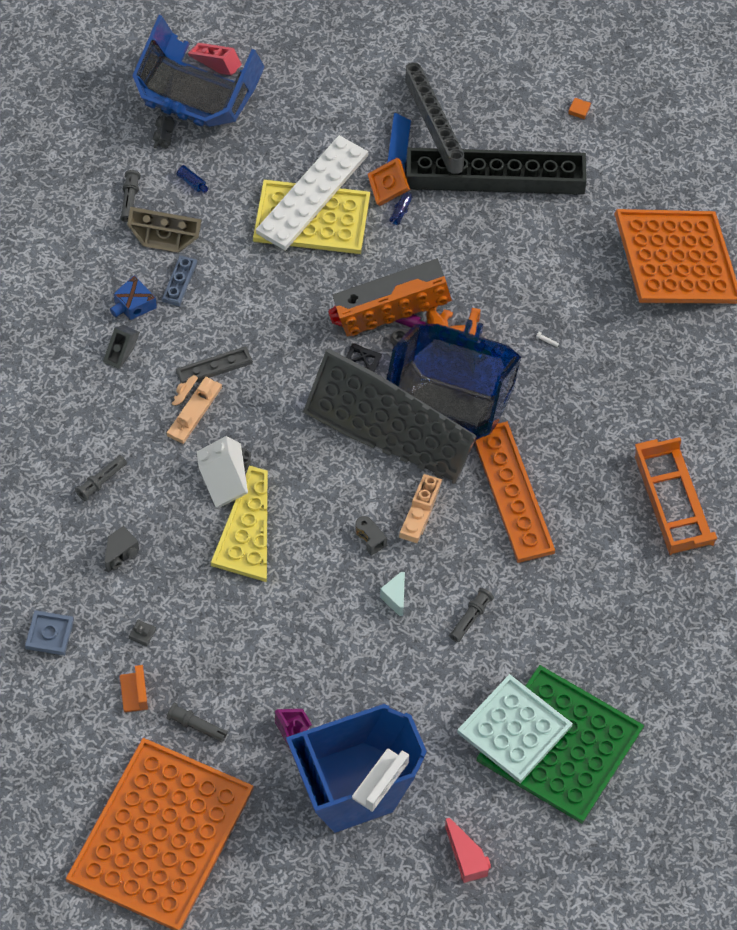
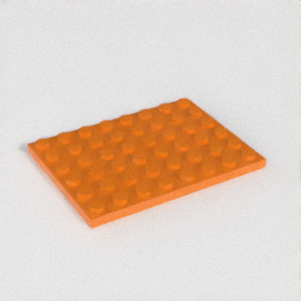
[66,738,254,930]

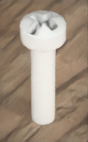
[536,332,559,347]

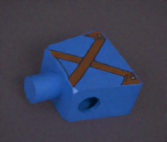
[110,275,157,320]

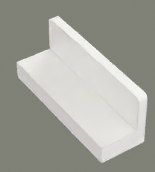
[352,749,409,812]

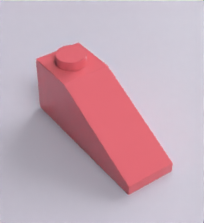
[188,43,242,75]
[445,818,491,883]

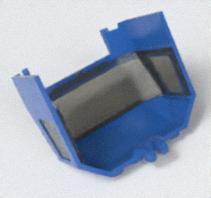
[132,15,265,127]

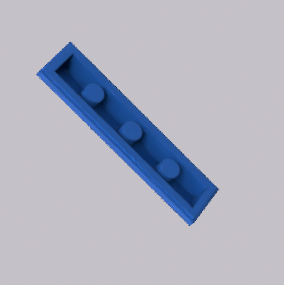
[387,113,411,172]

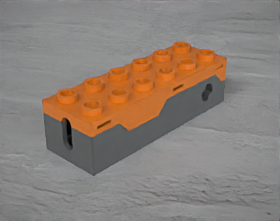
[328,258,452,337]

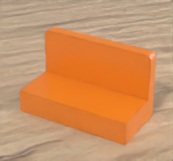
[120,665,148,712]

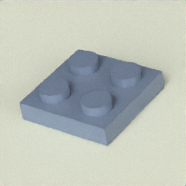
[25,610,74,656]

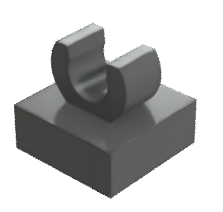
[129,620,156,646]

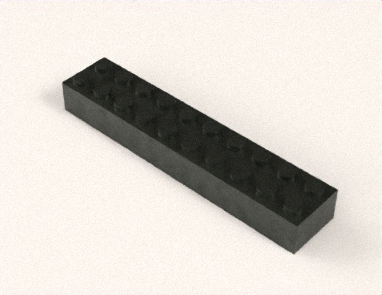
[406,147,587,194]

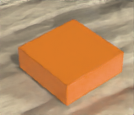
[568,98,591,119]

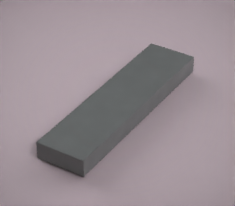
[176,346,253,383]

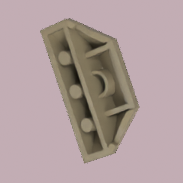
[127,207,202,253]

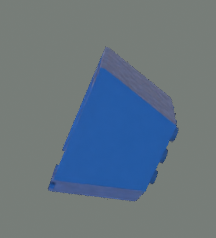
[286,704,427,833]

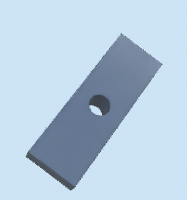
[162,256,197,306]

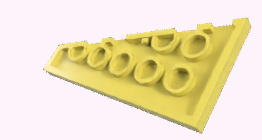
[211,466,268,582]

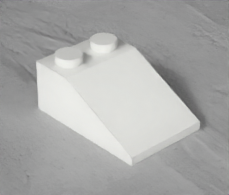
[197,436,248,508]

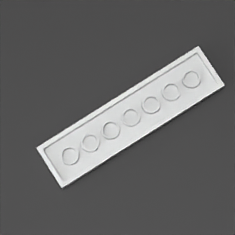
[256,135,368,251]

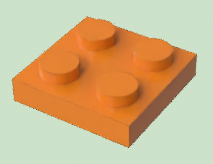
[367,158,410,206]

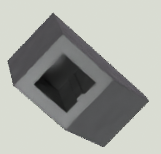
[105,525,139,572]

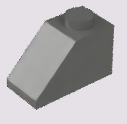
[103,325,140,369]

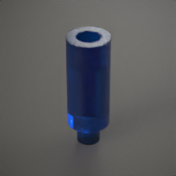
[176,165,209,193]

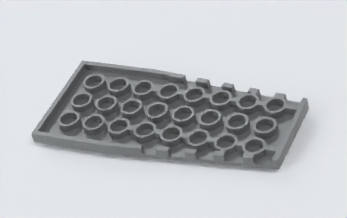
[303,348,476,484]

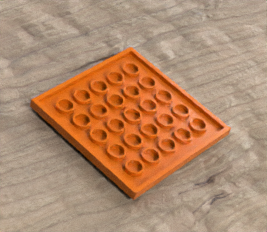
[614,209,737,304]

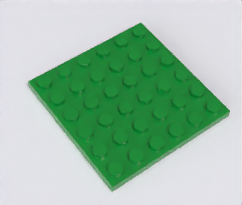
[476,665,644,824]

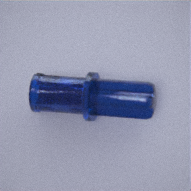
[389,192,413,225]

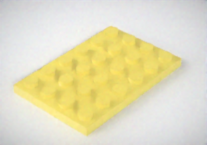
[253,180,370,254]

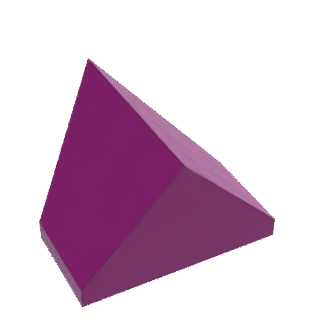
[275,709,312,749]

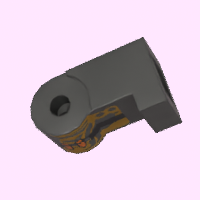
[356,516,387,556]

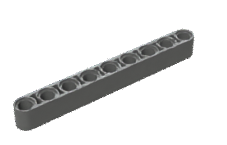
[405,63,464,174]

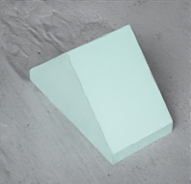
[380,572,405,616]

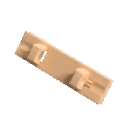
[167,377,222,444]

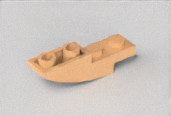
[399,474,442,543]

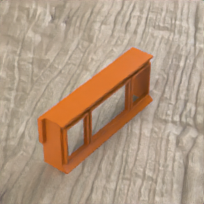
[635,437,717,555]

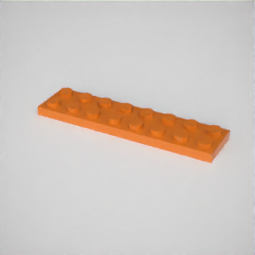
[471,421,555,563]

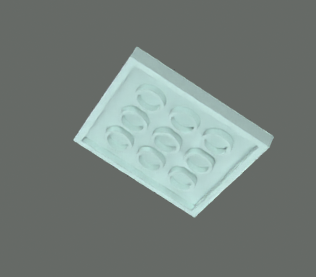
[457,674,573,783]

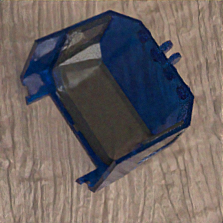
[386,319,521,442]

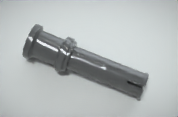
[120,170,141,222]
[75,455,127,501]
[449,588,494,643]
[166,702,228,743]

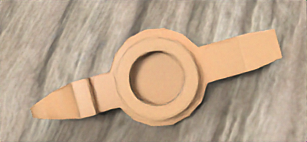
[172,375,198,405]

